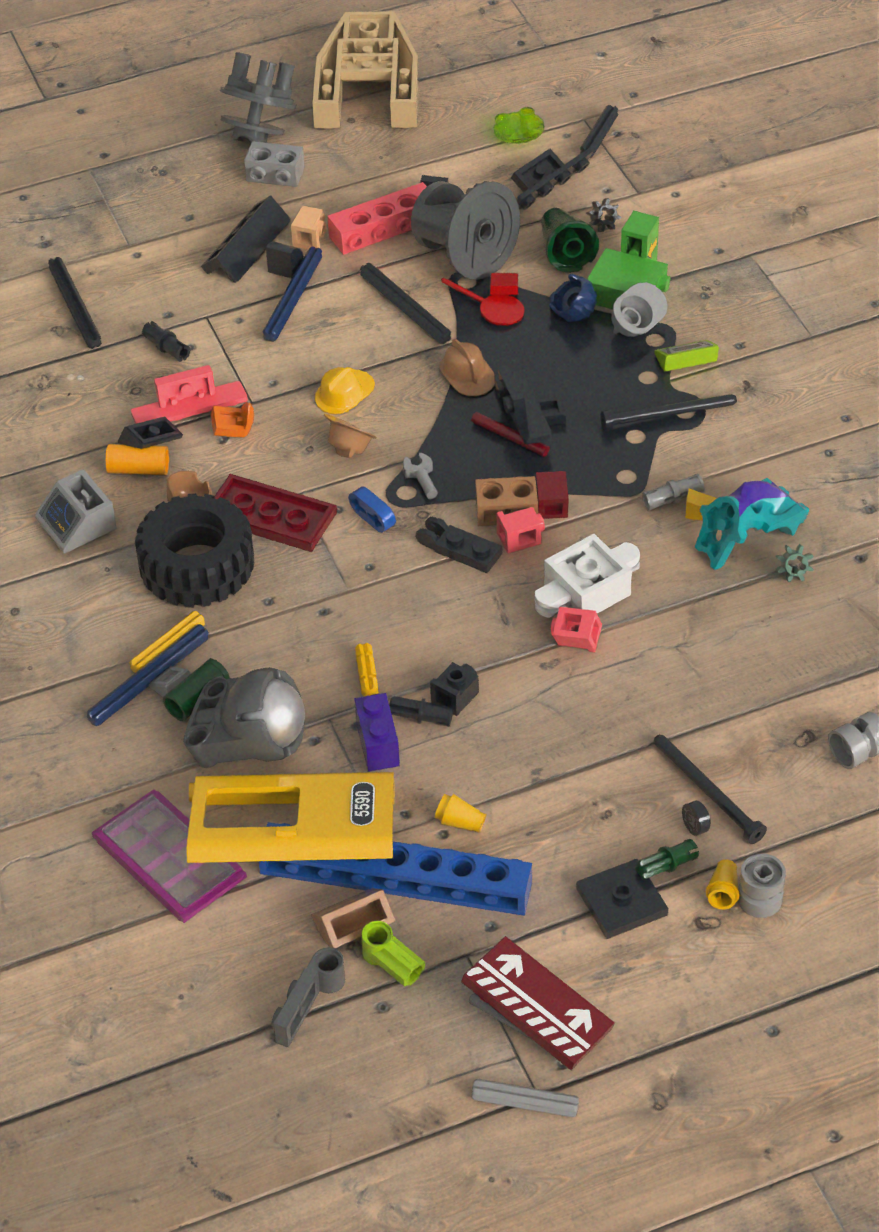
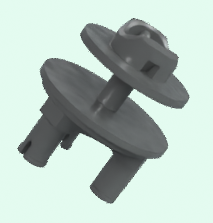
[220,52,297,143]

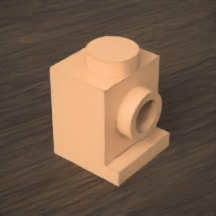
[291,206,327,249]

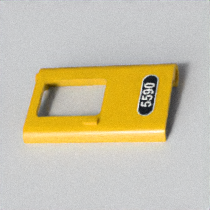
[187,772,395,863]

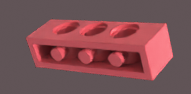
[327,182,427,255]

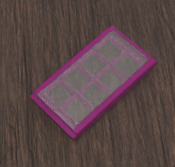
[92,789,247,923]

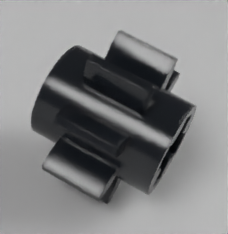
[586,198,621,232]

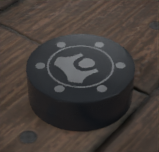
[682,800,711,836]

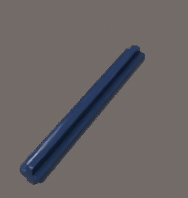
[263,246,322,342]
[87,624,209,726]

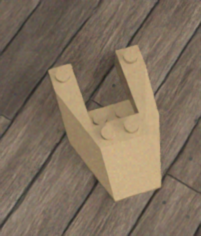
[312,11,418,129]

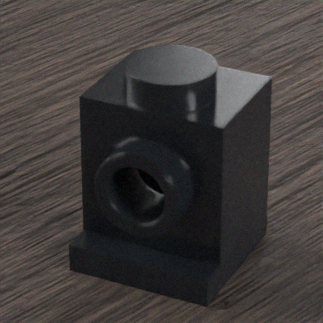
[430,662,479,716]

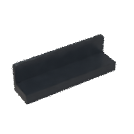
[201,195,291,283]

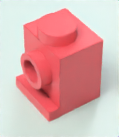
[497,507,545,553]
[551,607,602,652]

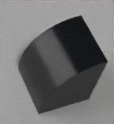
[266,241,304,279]

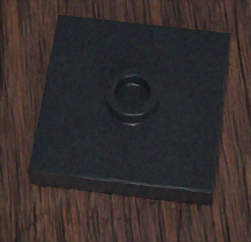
[576,859,669,939]

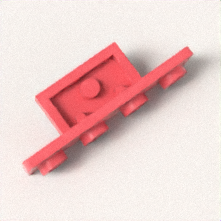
[131,365,248,424]

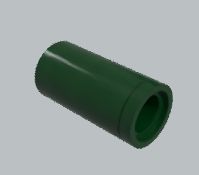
[163,658,230,721]

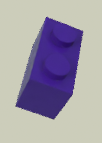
[354,693,400,772]

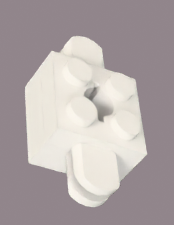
[535,534,640,618]

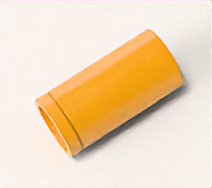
[106,444,169,475]

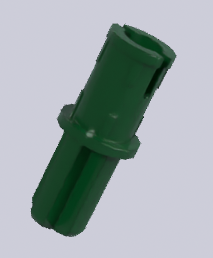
[635,839,699,879]

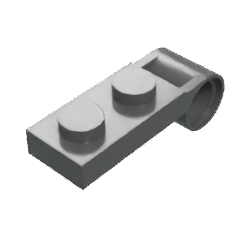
[271,947,345,1048]

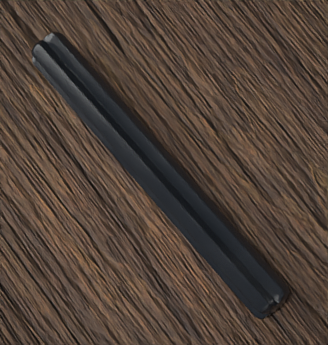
[48,257,102,349]
[360,263,451,344]

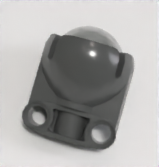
[183,667,305,768]

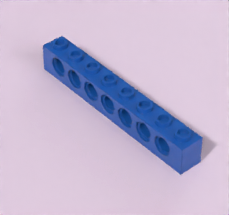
[259,822,532,916]

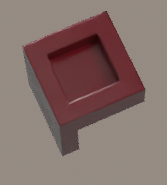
[536,471,569,519]

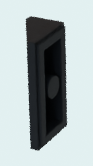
[118,416,183,449]

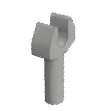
[403,453,438,499]

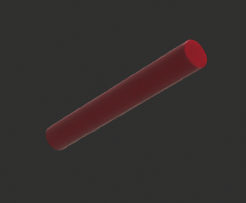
[471,412,550,457]

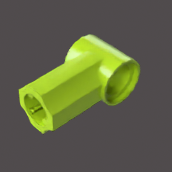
[362,921,425,987]

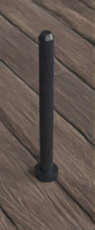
[600,394,737,431]
[654,734,767,844]

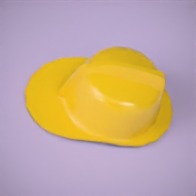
[315,367,375,414]

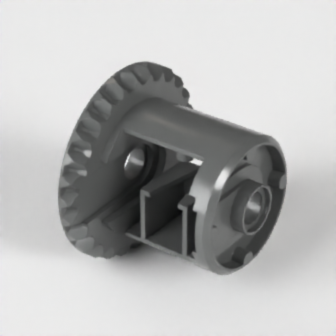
[411,181,520,280]

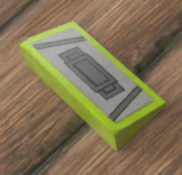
[654,340,719,372]

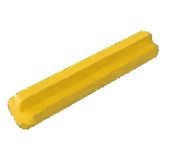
[129,611,205,673]

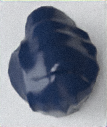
[549,274,597,322]

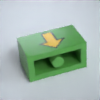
[621,210,659,261]

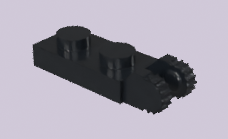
[415,516,502,573]

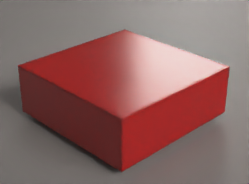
[490,273,518,295]

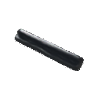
[580,105,618,158]

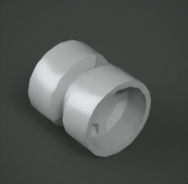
[828,712,879,769]
[738,854,786,918]

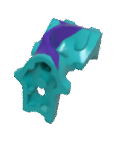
[695,478,809,570]

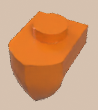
[210,402,254,438]

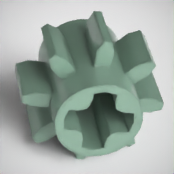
[775,544,814,582]

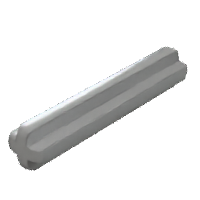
[472,1079,579,1117]

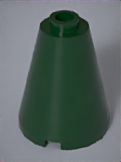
[541,208,599,273]

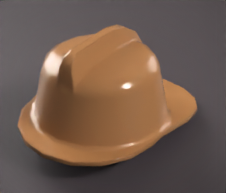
[439,339,495,397]
[324,414,377,458]

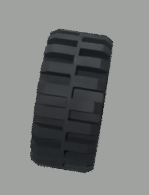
[135,493,255,608]

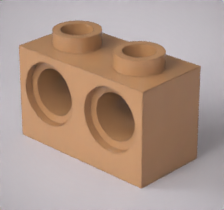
[475,476,538,526]

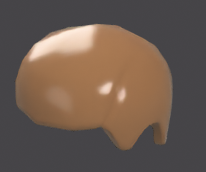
[167,471,212,502]

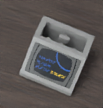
[35,469,117,554]

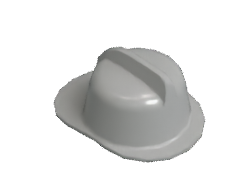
[611,282,668,337]

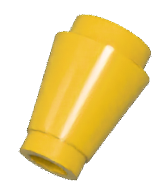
[435,794,487,833]
[705,859,740,910]

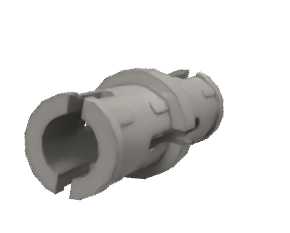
[642,473,705,511]

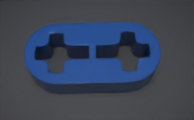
[348,486,396,533]

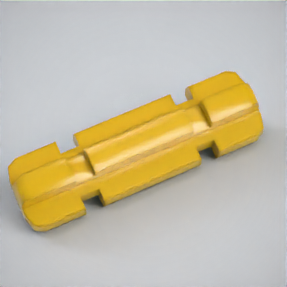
[355,643,379,696]

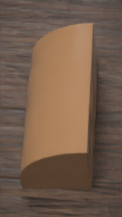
[311,888,395,948]

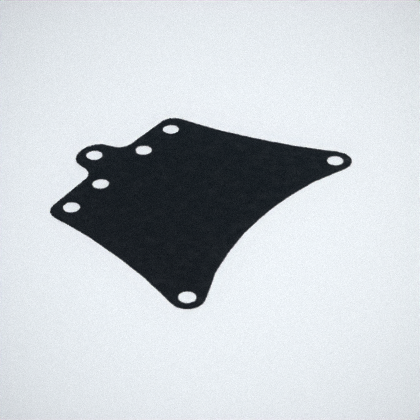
[386,272,706,508]

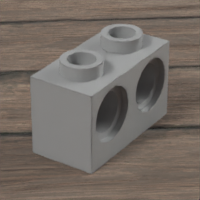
[244,141,305,187]

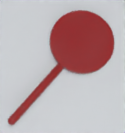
[441,278,524,326]

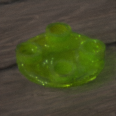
[493,107,545,144]

